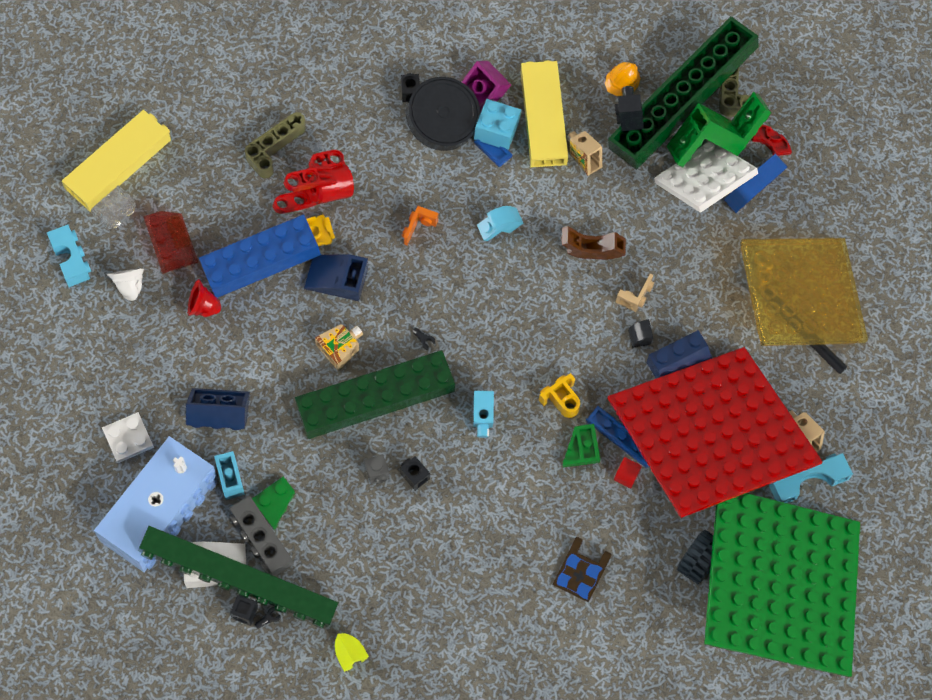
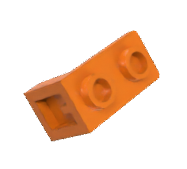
[402,206,439,246]

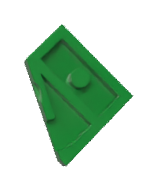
[562,424,601,468]
[252,476,295,530]

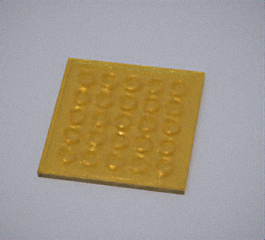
[740,238,868,346]

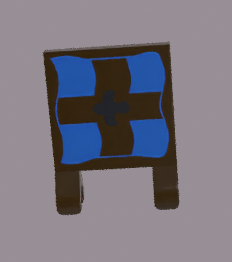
[552,537,611,603]

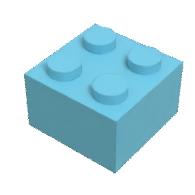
[474,99,521,150]

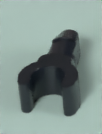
[412,328,435,350]
[255,607,281,629]

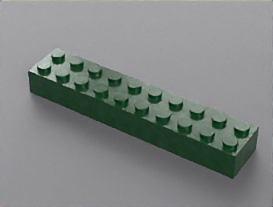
[608,16,759,170]

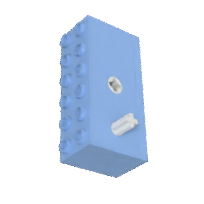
[94,436,217,572]

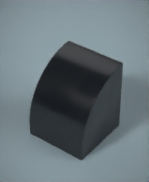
[628,319,653,348]

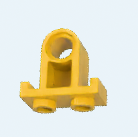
[539,373,580,418]

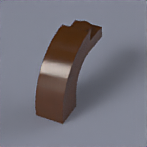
[561,226,626,260]

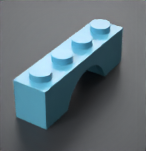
[769,453,853,503]

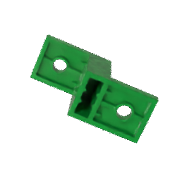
[666,92,772,167]

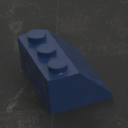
[646,330,712,378]
[186,388,250,430]

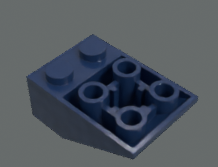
[304,254,368,301]

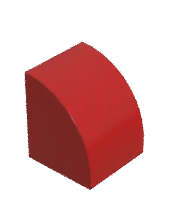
[614,457,642,489]

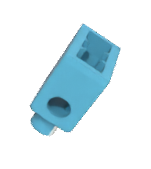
[473,391,494,438]

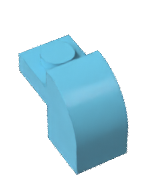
[477,206,524,241]

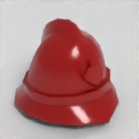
[187,279,221,317]

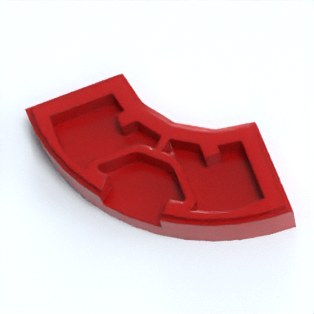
[751,124,792,156]

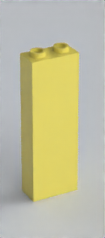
[520,60,568,167]
[62,110,171,211]

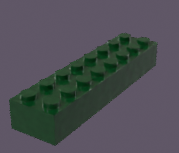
[295,350,455,439]

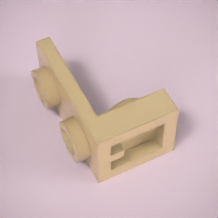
[616,274,655,312]

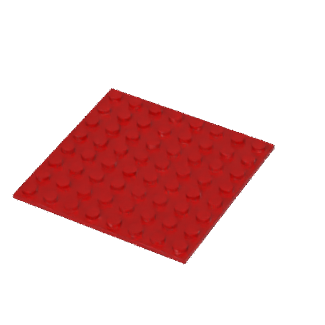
[608,347,823,518]

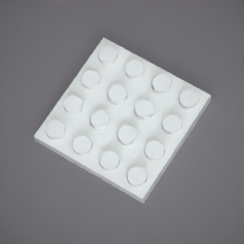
[654,141,758,213]

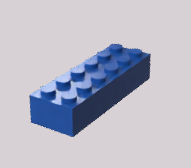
[199,214,321,298]

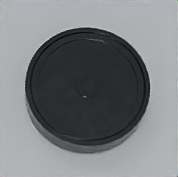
[406,77,480,151]

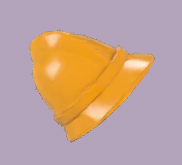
[605,62,641,96]

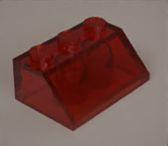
[143,211,199,274]

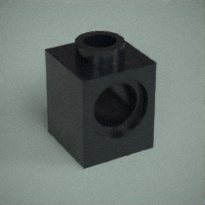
[401,73,420,102]
[400,456,430,491]
[230,594,258,626]

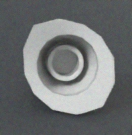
[107,269,144,301]

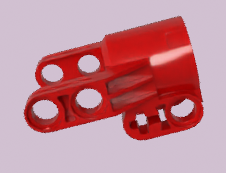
[272,150,354,214]

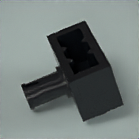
[615,86,644,131]

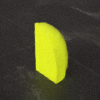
[335,633,369,672]

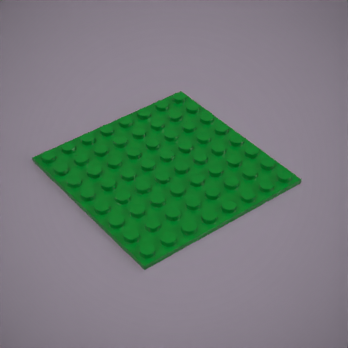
[704,493,860,677]

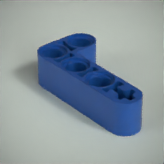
[724,153,788,213]

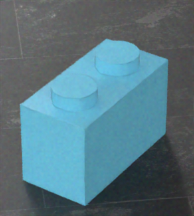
[214,451,245,500]

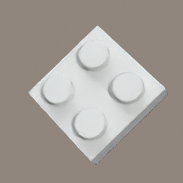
[102,412,154,463]

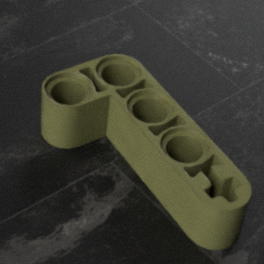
[719,68,750,117]
[245,112,306,178]

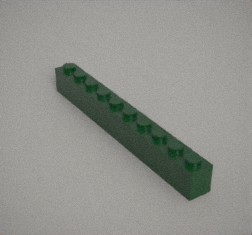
[138,526,339,629]

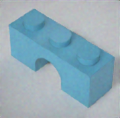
[47,225,91,287]

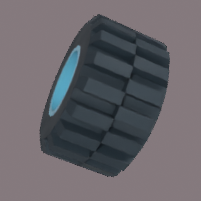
[677,529,713,585]

